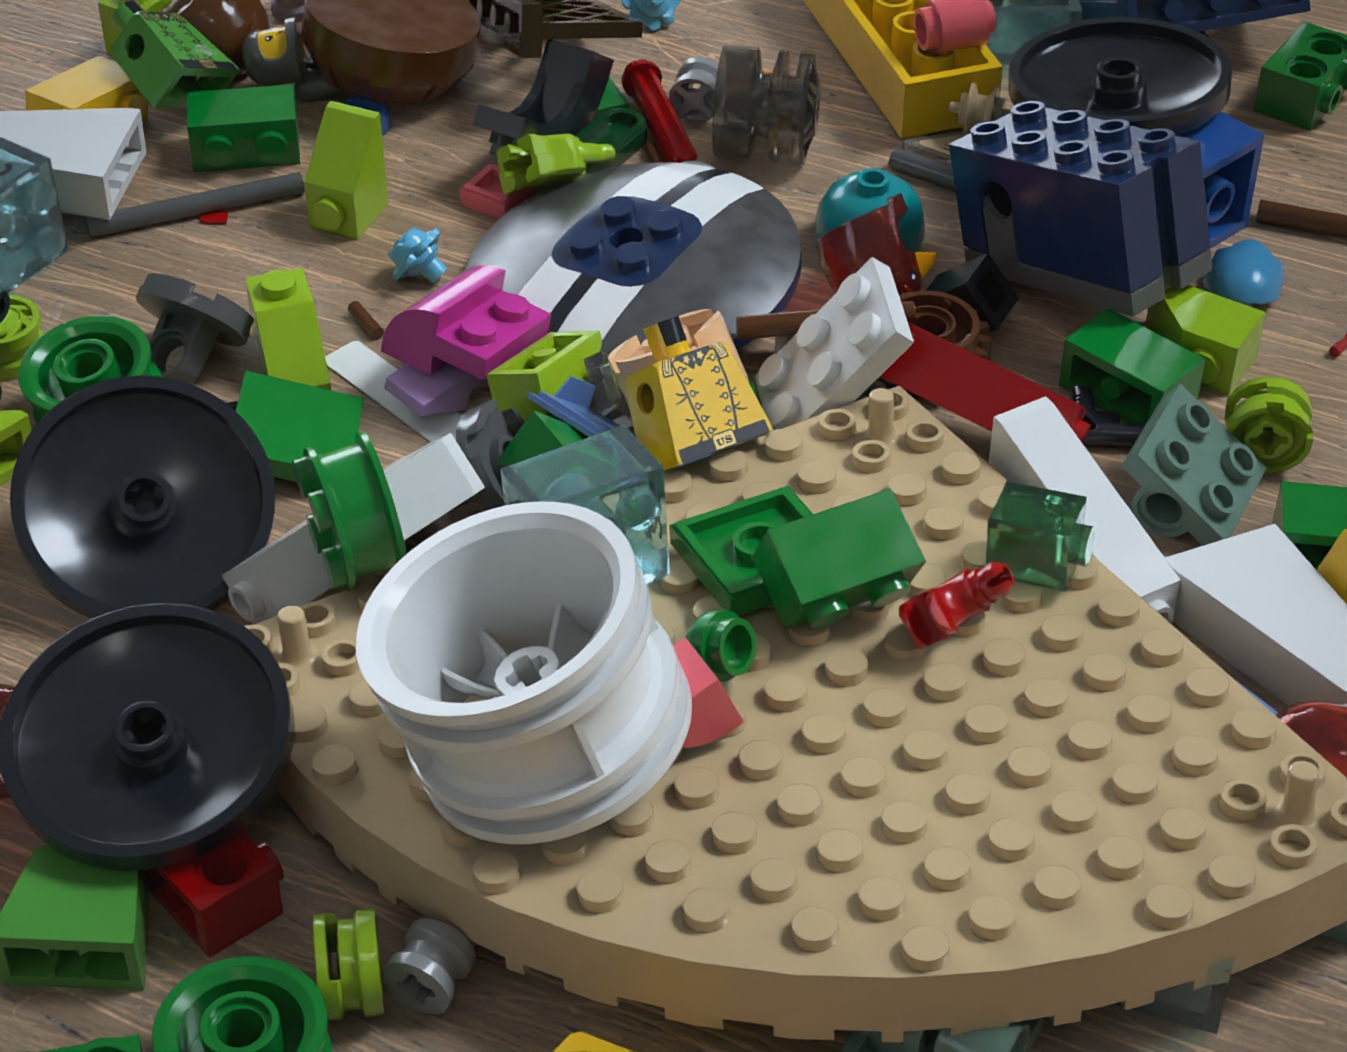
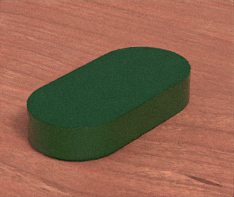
[575,108,647,173]

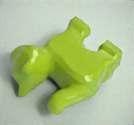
[497,134,615,195]

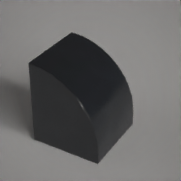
[925,253,1019,333]

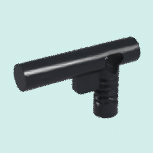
[1070,385,1146,448]

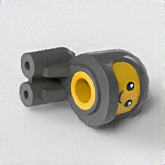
[242,17,342,102]

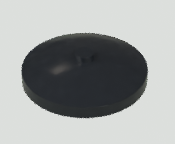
[1008,17,1232,135]
[10,375,275,619]
[0,603,295,871]

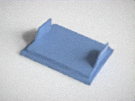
[526,376,677,470]

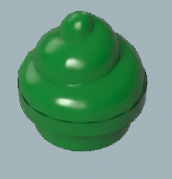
[685,610,757,682]

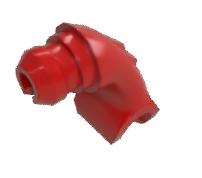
[898,561,1015,649]

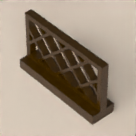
[467,0,643,58]

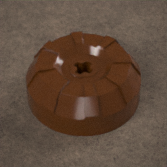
[301,0,481,105]

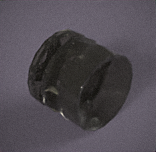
[712,44,821,165]

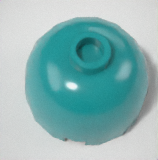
[815,168,925,272]

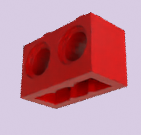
[144,830,284,958]

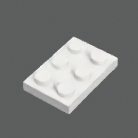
[754,257,914,433]

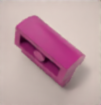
[381,265,551,380]

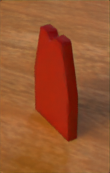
[200,212,229,224]

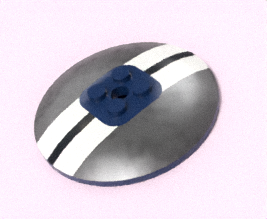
[465,162,802,385]

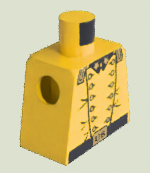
[624,316,773,478]

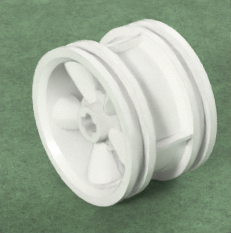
[356,502,692,844]

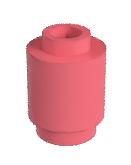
[914,0,996,54]

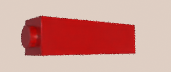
[879,322,1091,444]

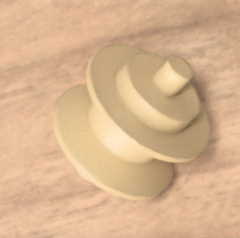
[949,83,1011,136]

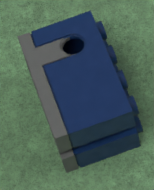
[949,101,1213,316]

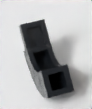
[472,39,614,156]

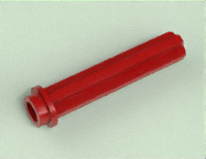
[621,59,698,163]

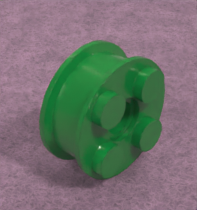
[18,315,162,424]
[292,431,407,592]
[152,956,333,1052]

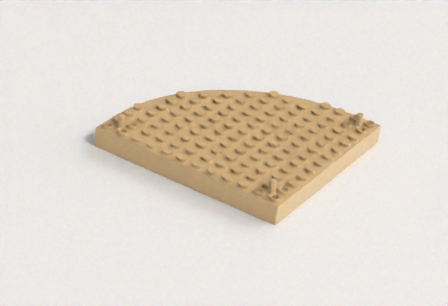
[244,386,1347,1042]

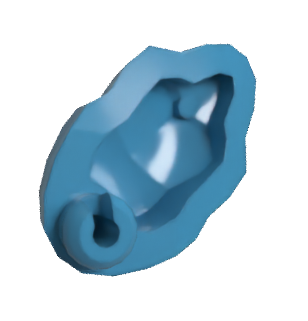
[1203,239,1284,307]

